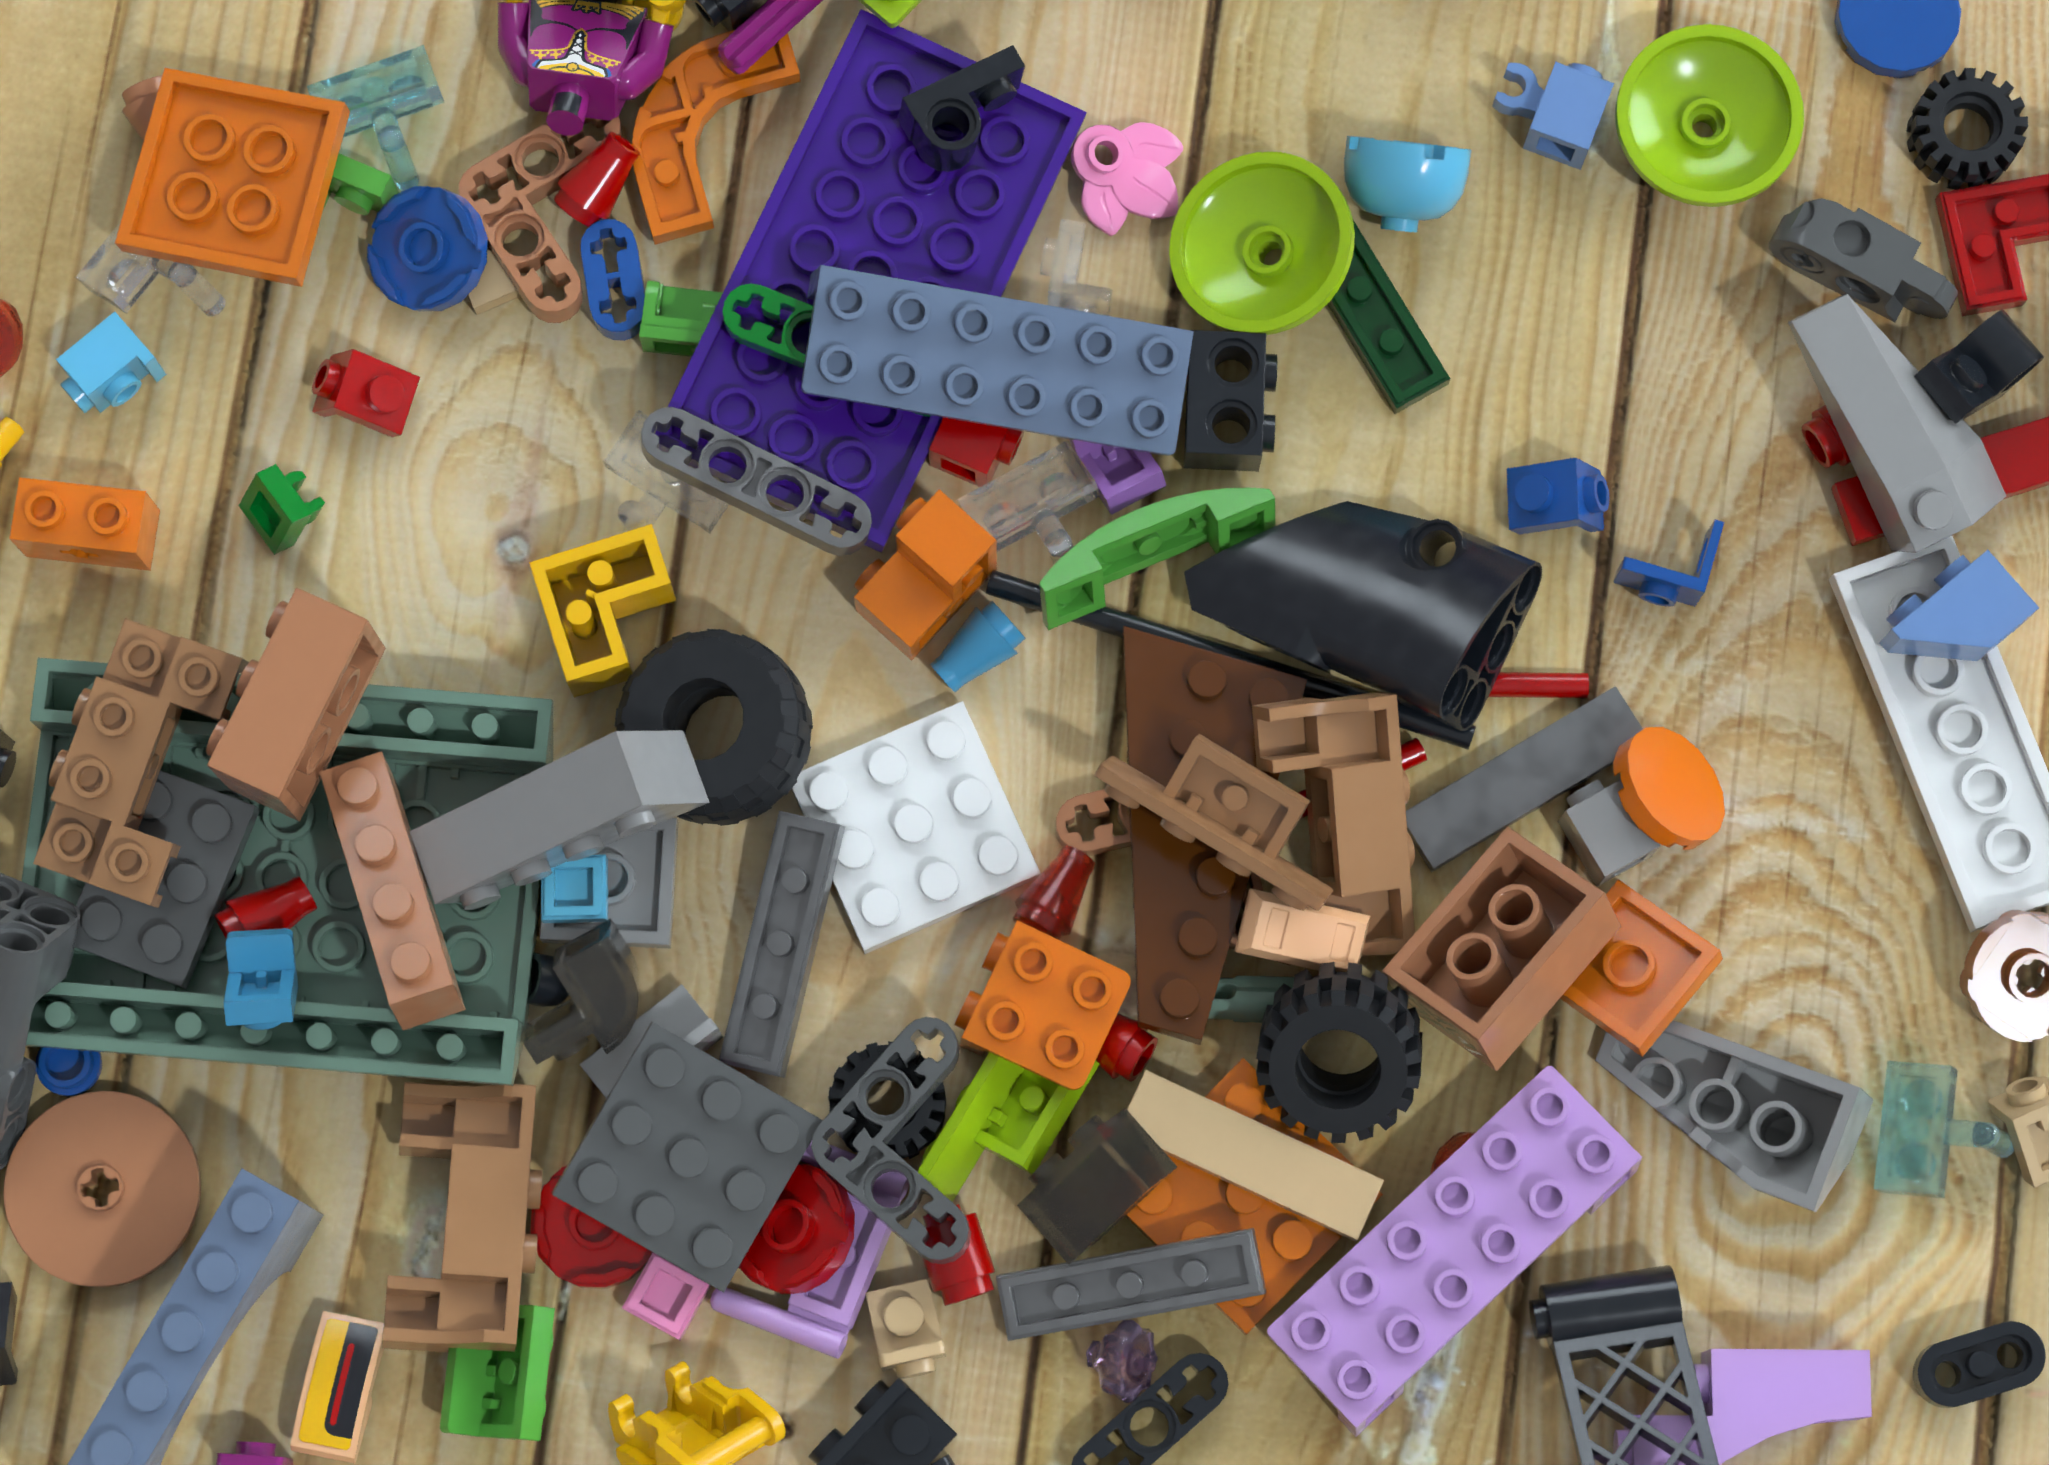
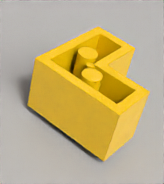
[529,524,677,698]

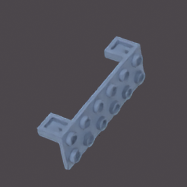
[801,265,1194,456]

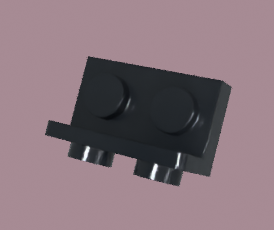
[808,1378,957,1465]

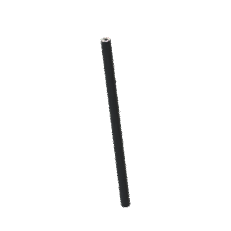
[986,570,1476,750]

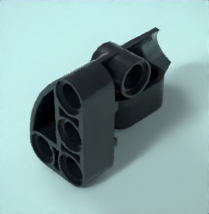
[1184,501,1542,731]

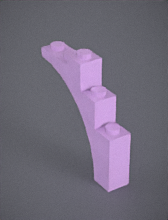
[1613,1349,1872,1465]

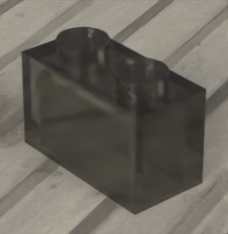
[1017,1108,1177,1264]

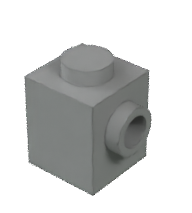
[1558,779,1661,887]

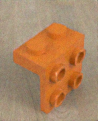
[954,920,1131,1090]

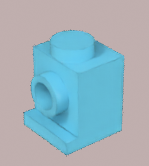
[56,312,167,413]

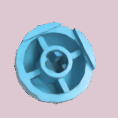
[1344,136,1471,232]

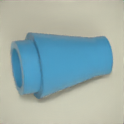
[930,601,1026,692]

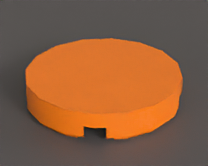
[1613,727,1725,850]

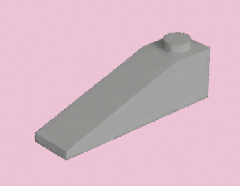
[1788,294,2006,553]
[1595,1020,1873,1212]

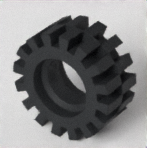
[1906,68,2028,190]
[828,1041,946,1159]

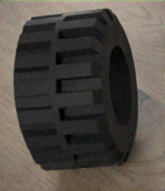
[1256,962,1423,1143]

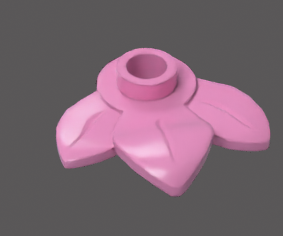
[1071,122,1183,236]

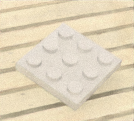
[792,701,1041,954]

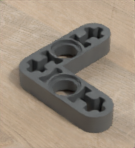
[811,1017,971,1264]

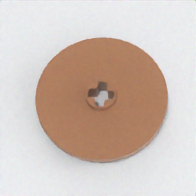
[3,1091,201,1287]

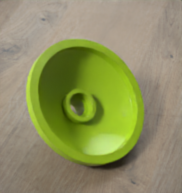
[1615,24,1804,207]
[1169,151,1355,335]

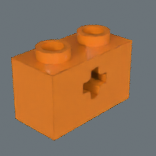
[9,477,160,571]

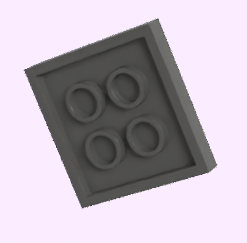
[551,1021,823,1293]

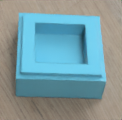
[541,855,608,923]

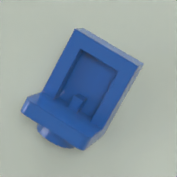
[1506,458,1609,535]

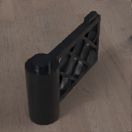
[1529,1265,1719,1465]

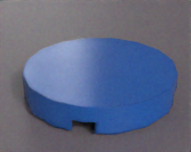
[1834,0,1961,78]
[367,186,488,311]

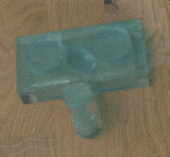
[307,45,444,191]
[1874,1061,2014,1198]

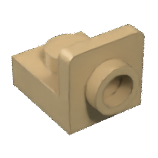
[1988,1076,2049,1188]
[865,1278,946,1379]

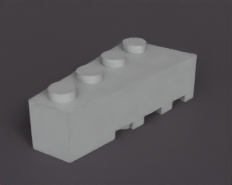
[409,730,710,910]

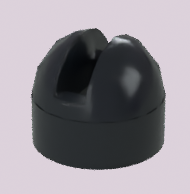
[527,953,573,1007]

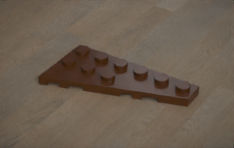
[1122,626,1308,1045]

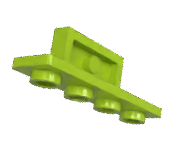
[917,1052,1100,1202]

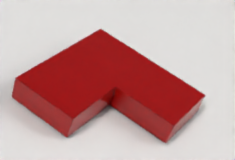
[1935,174,2049,317]

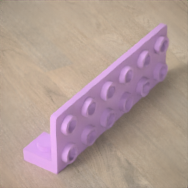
[1267,1066,1642,1437]

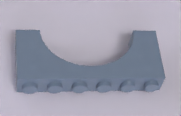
[67,1168,324,1465]

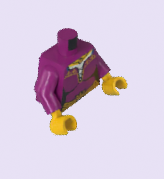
[498,0,686,136]

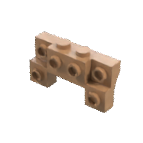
[33,618,249,908]
[1252,692,1415,966]
[382,1082,543,1353]

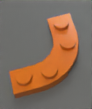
[632,30,801,245]

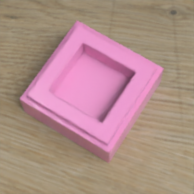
[622,1253,711,1341]

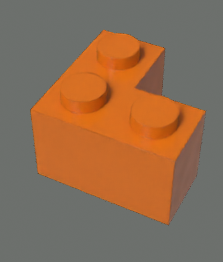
[854,489,997,661]

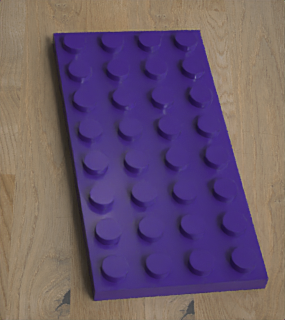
[655,9,1087,553]

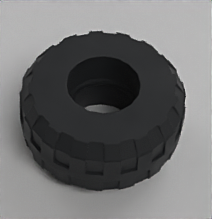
[615,629,813,826]

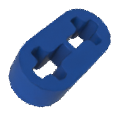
[581,219,645,341]

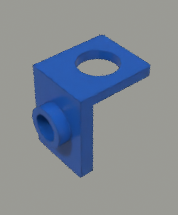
[1614,519,1724,607]

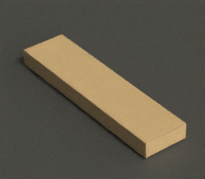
[1118,1070,1384,1242]

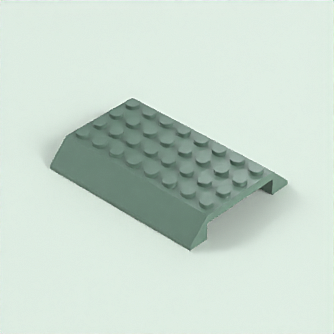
[22,658,553,1086]

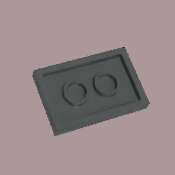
[75,770,260,990]

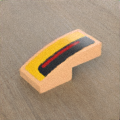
[290,1311,384,1464]

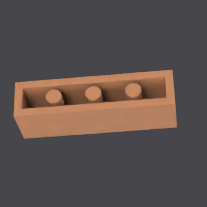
[319,751,466,1031]

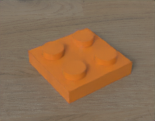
[1560,879,1723,1057]

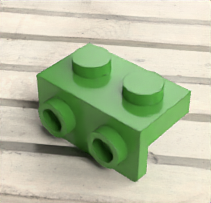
[440,1305,555,1441]

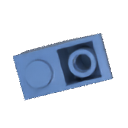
[1879,550,2039,661]

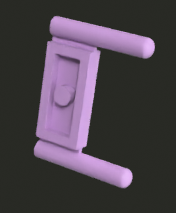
[710,1141,910,1359]

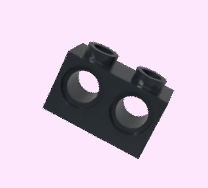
[1184,330,1277,472]

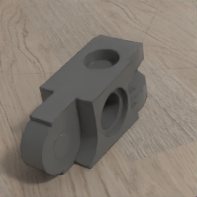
[1769,198,1958,322]

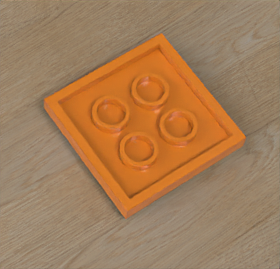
[115,68,350,287]
[1106,1058,1383,1336]

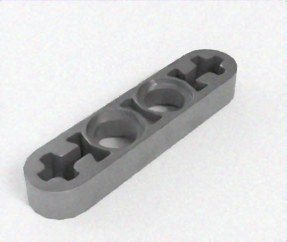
[641,407,872,556]

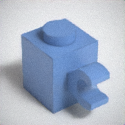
[1492,62,1614,170]

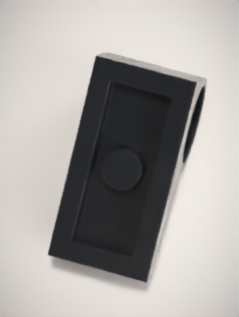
[898,45,1025,172]
[1914,309,2044,424]

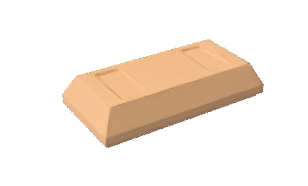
[1234,888,1371,972]

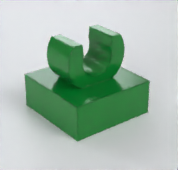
[238,464,325,555]

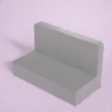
[579,984,723,1098]

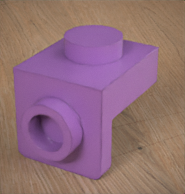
[1069,439,1166,515]

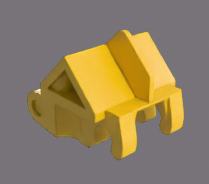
[608,1361,785,1465]

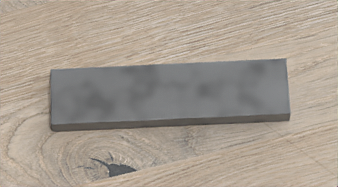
[1406,686,1643,872]
[719,811,845,1078]
[996,1228,1266,1341]

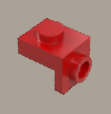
[312,349,420,437]

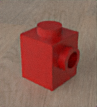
[929,418,1024,490]

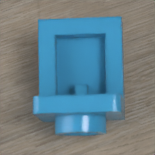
[223,928,298,1030]

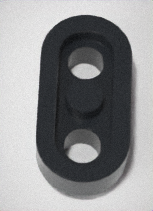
[1913,1321,2046,1408]

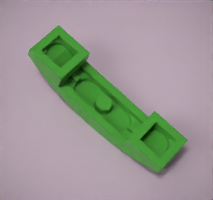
[1039,487,1276,630]

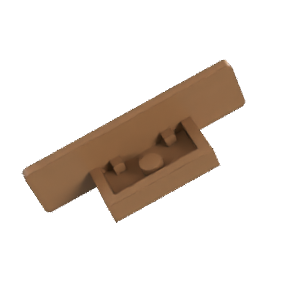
[1094,734,1333,911]

